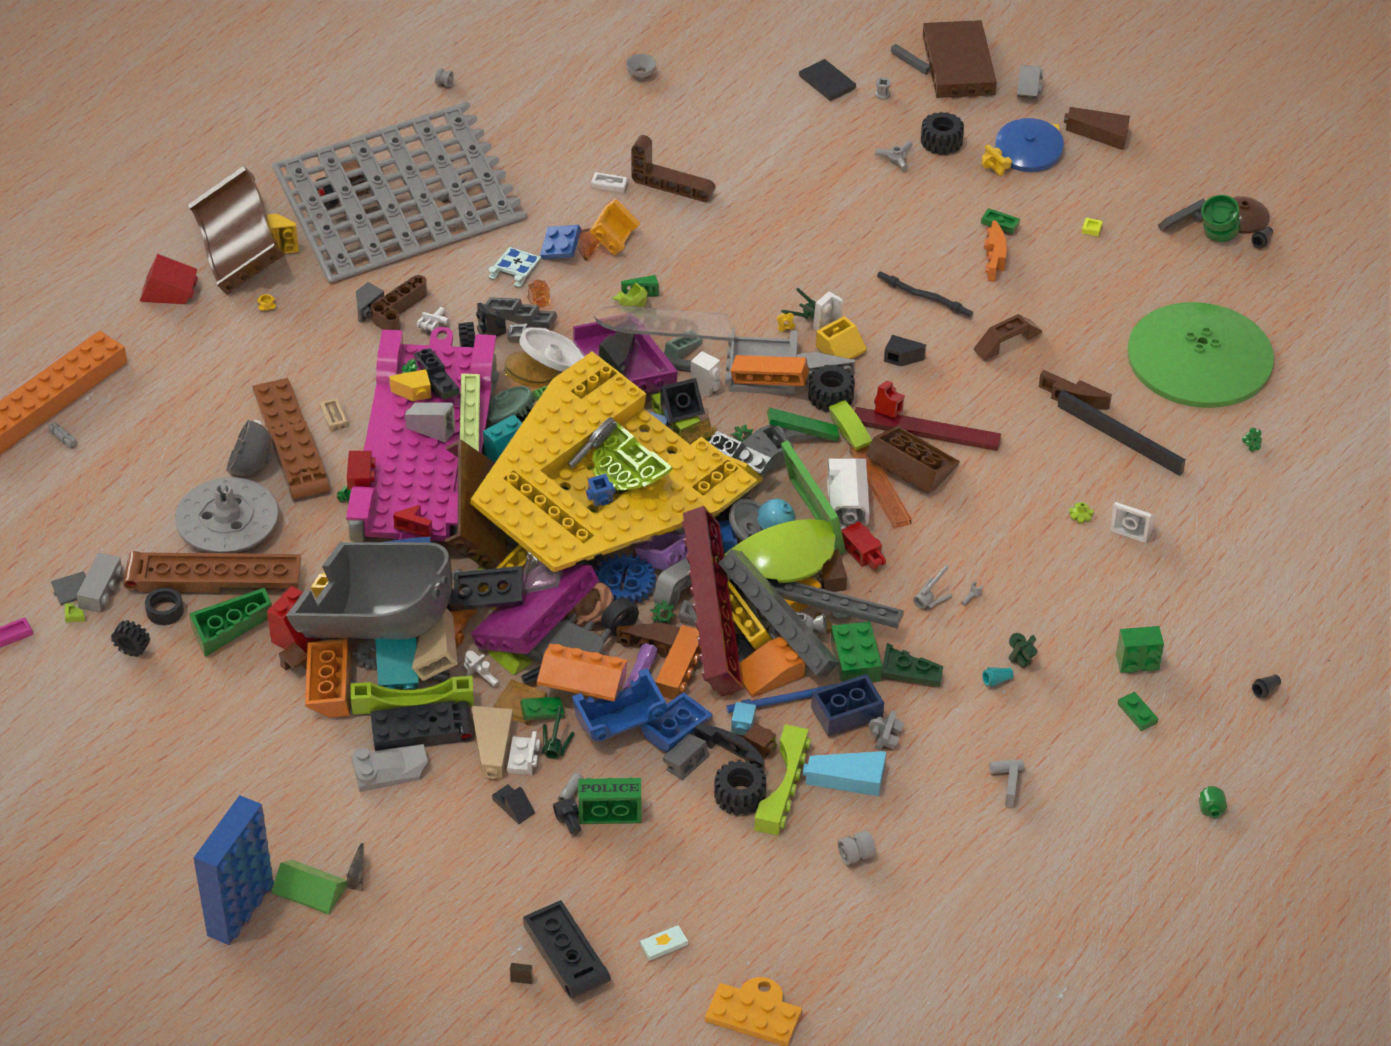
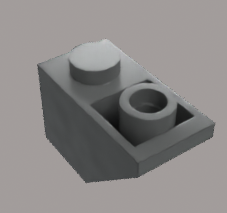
[356,282,384,323]

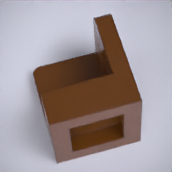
[279,643,307,671]

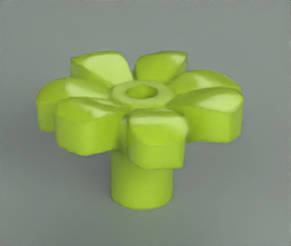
[1069,502,1094,524]

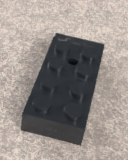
[370,701,474,751]
[523,900,611,999]

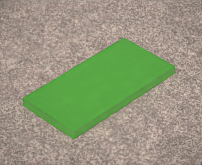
[781,440,846,555]

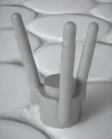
[913,565,952,610]

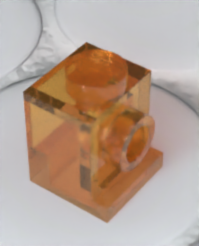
[527,280,550,308]

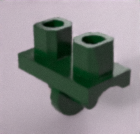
[1008,633,1038,668]

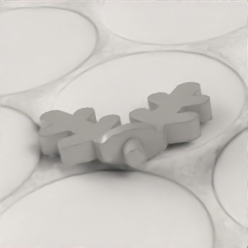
[352,639,377,670]

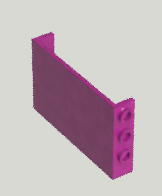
[573,315,678,393]
[471,563,599,654]

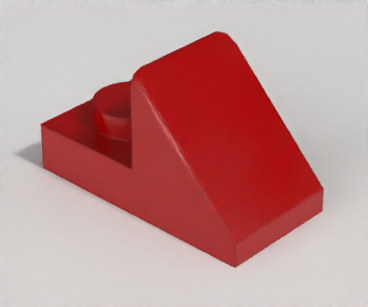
[393,505,433,538]

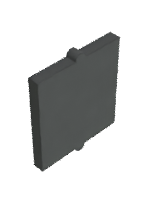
[51,571,86,605]

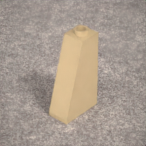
[412,608,457,681]
[472,706,513,779]

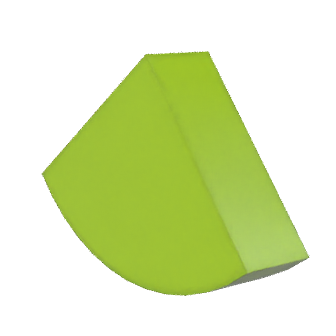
[65,603,85,623]

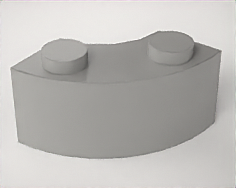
[1017,65,1044,98]

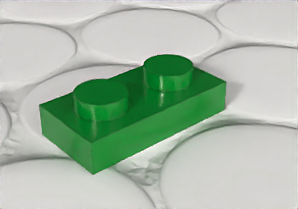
[981,208,1020,234]
[1118,692,1158,731]
[520,697,564,720]

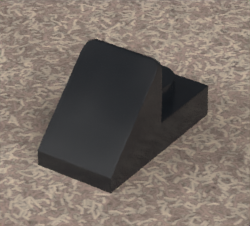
[492,784,535,824]

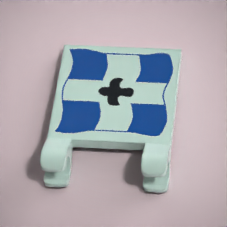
[489,247,541,287]

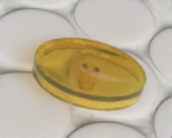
[504,352,557,388]

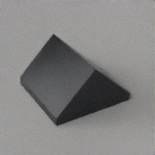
[660,378,705,423]

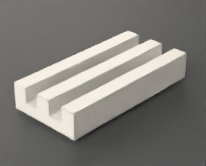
[591,172,628,193]

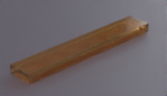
[850,445,912,528]

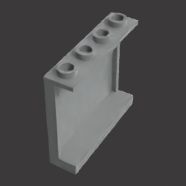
[725,328,798,395]

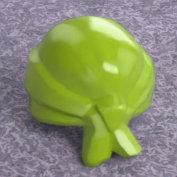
[612,283,648,312]

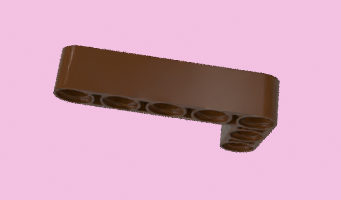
[631,135,716,202]

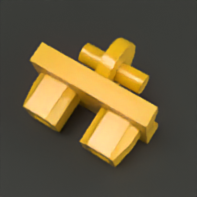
[982,144,1012,176]

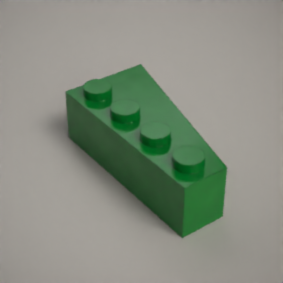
[189,588,272,657]

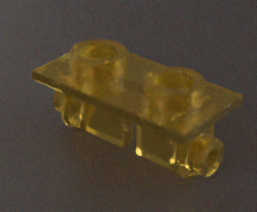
[678,418,717,445]

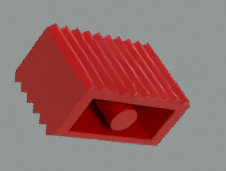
[346,451,376,490]

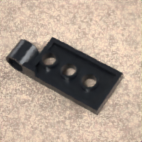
[447,566,524,612]

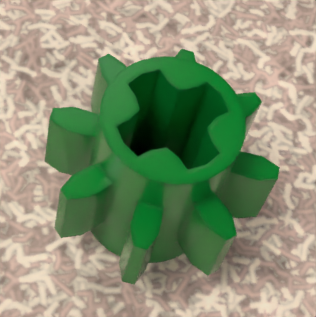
[730,425,753,442]
[649,600,675,623]

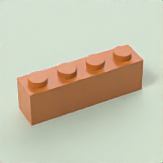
[730,355,809,386]
[655,625,701,700]

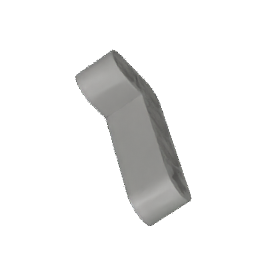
[653,558,692,610]

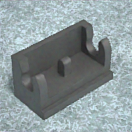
[663,733,709,781]

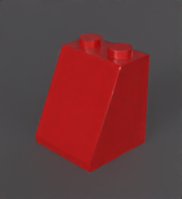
[139,254,198,305]
[267,586,322,654]

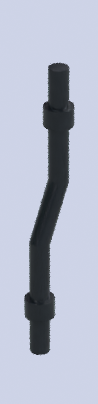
[877,271,973,318]

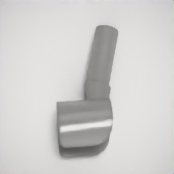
[961,582,983,606]

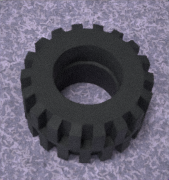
[921,112,964,155]
[808,364,855,412]
[714,760,766,816]

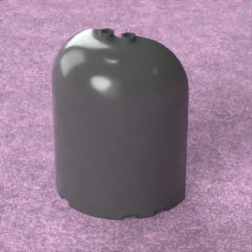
[286,542,452,640]

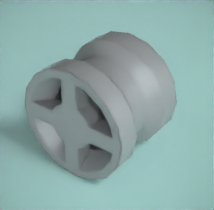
[435,68,454,87]

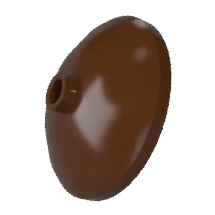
[1232,196,1270,234]

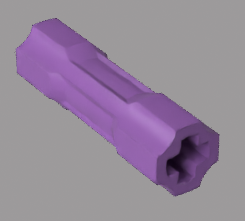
[623,643,658,690]

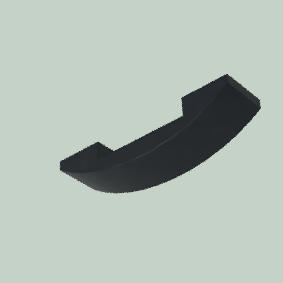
[695,725,765,774]

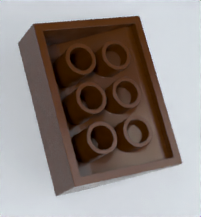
[866,426,960,492]

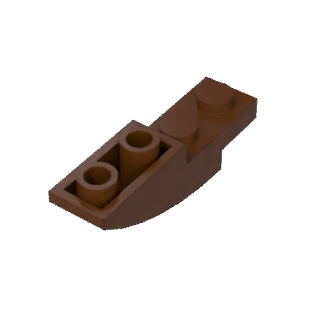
[1039,370,1112,410]

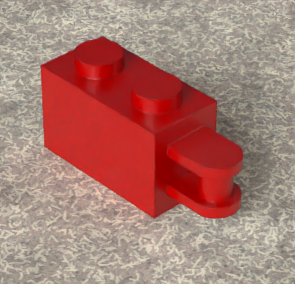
[841,521,886,570]

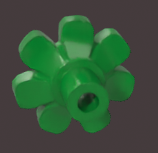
[401,358,418,374]
[1242,428,1262,451]

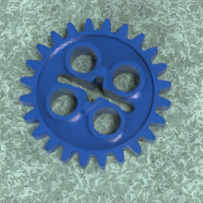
[594,553,656,605]

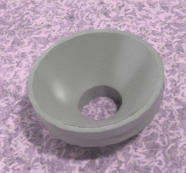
[626,54,656,79]

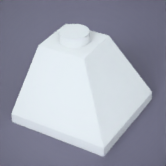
[1110,502,1156,543]

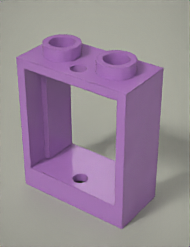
[635,531,688,570]

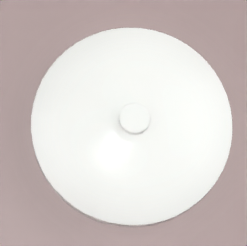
[519,328,584,372]

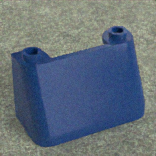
[572,668,667,741]

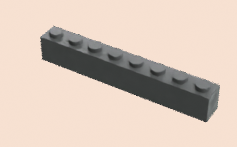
[718,549,840,677]

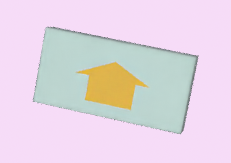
[640,925,688,961]

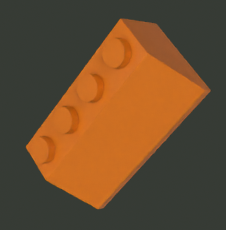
[305,639,352,718]
[537,644,627,701]

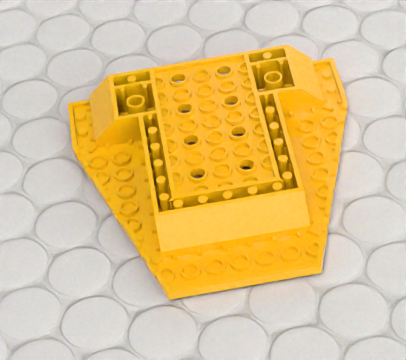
[470,352,757,572]

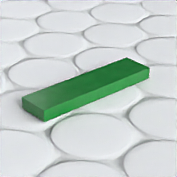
[767,407,840,441]

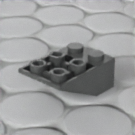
[742,425,793,472]

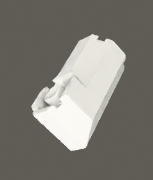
[827,459,869,530]

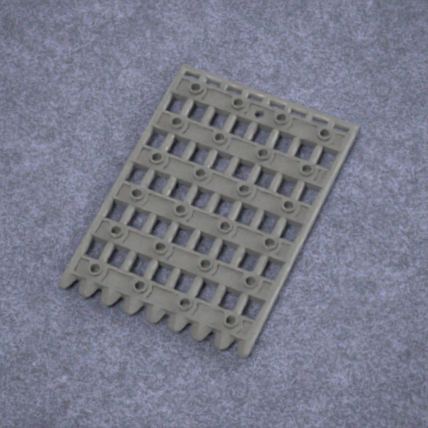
[272,102,527,283]

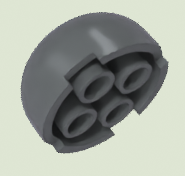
[226,420,272,477]

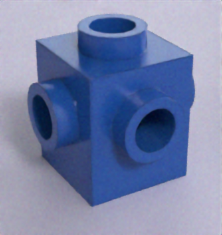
[586,474,615,507]

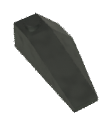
[599,326,636,376]

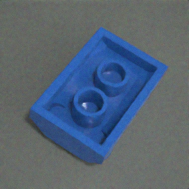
[640,692,712,752]

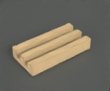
[320,398,349,431]

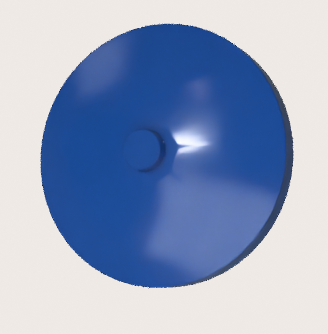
[995,118,1064,172]

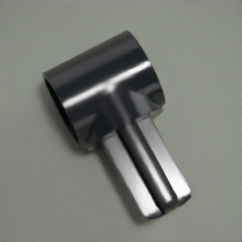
[553,798,581,835]

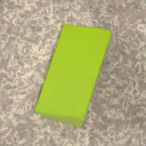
[488,650,532,675]

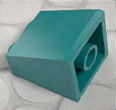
[483,415,522,463]
[376,637,419,690]

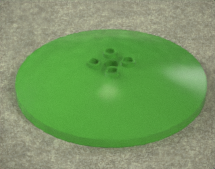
[1127,302,1274,408]

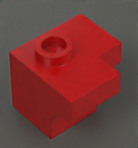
[874,381,905,418]

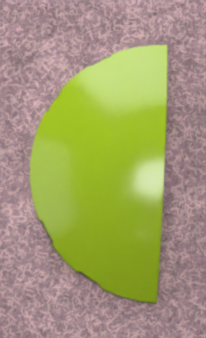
[592,422,673,490]
[724,519,836,583]

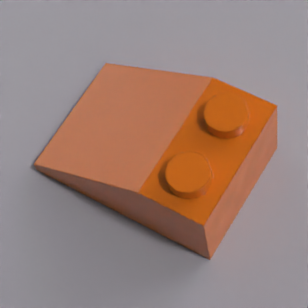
[740,636,805,698]

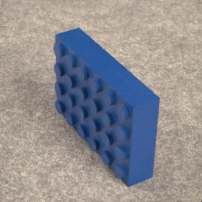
[193,795,274,945]

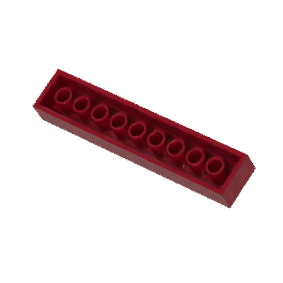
[682,506,743,697]

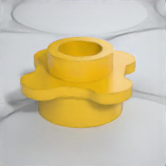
[257,294,276,311]
[776,313,795,332]

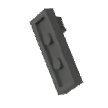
[1158,198,1205,231]

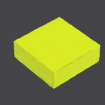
[1082,218,1103,237]

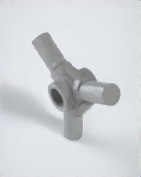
[875,141,913,170]

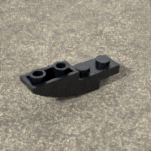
[413,348,460,400]

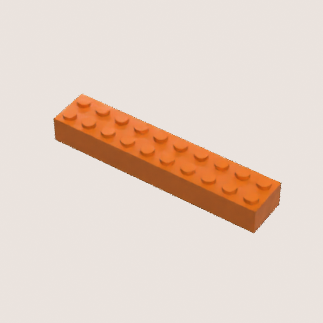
[0,330,127,454]

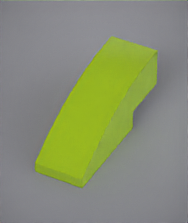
[829,400,872,450]

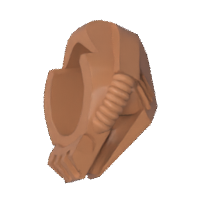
[566,582,614,627]

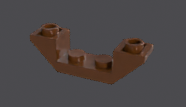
[974,314,1042,360]

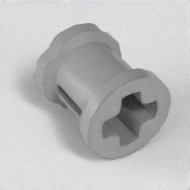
[875,77,891,100]

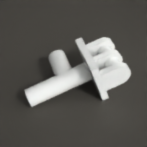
[417,307,449,332]
[464,651,500,687]

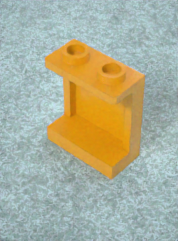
[590,199,640,255]

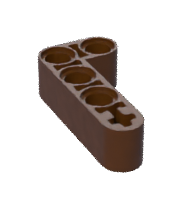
[371,275,427,330]

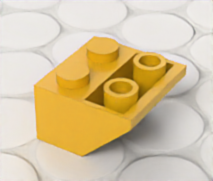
[267,213,299,253]
[816,316,867,359]

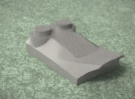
[351,744,428,792]

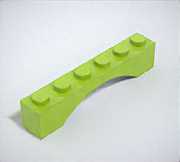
[351,676,474,715]
[754,724,811,836]

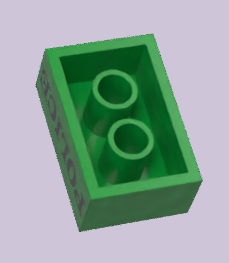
[830,621,882,683]
[578,777,642,824]

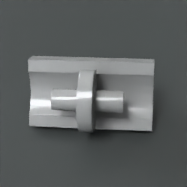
[868,710,904,750]

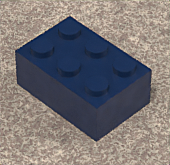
[811,674,884,736]

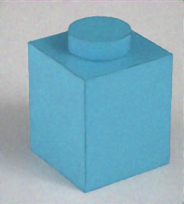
[731,702,756,735]

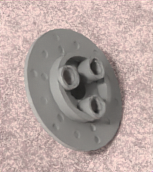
[175,477,278,553]

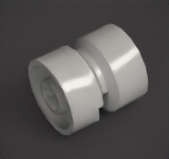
[838,830,876,865]

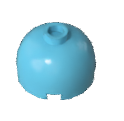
[757,498,796,530]

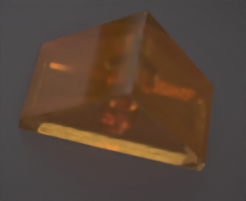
[577,228,601,261]

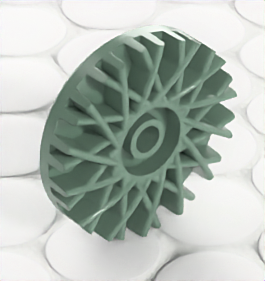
[486,386,536,427]

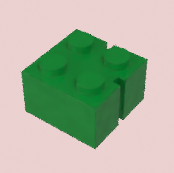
[1116,626,1164,673]

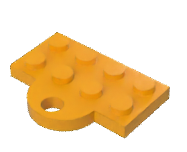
[705,977,802,1046]

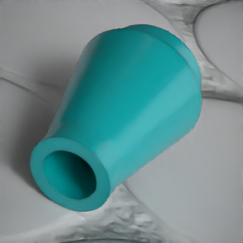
[982,667,1014,687]

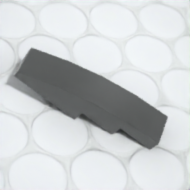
[485,297,558,328]

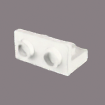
[813,292,843,330]
[507,731,541,775]

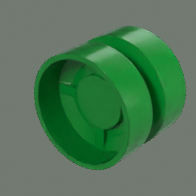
[1202,195,1241,242]

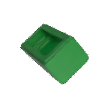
[621,275,659,297]

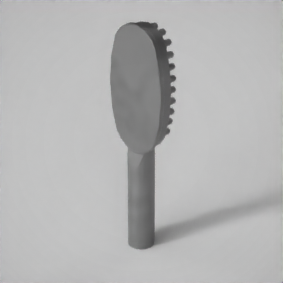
[567,417,617,469]

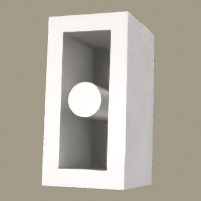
[691,351,720,397]

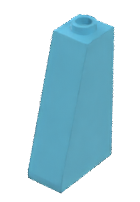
[803,751,886,796]

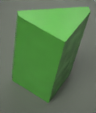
[272,860,349,915]

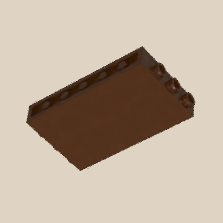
[922,20,997,98]
[445,440,506,569]

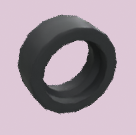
[145,588,184,625]
[601,598,639,636]

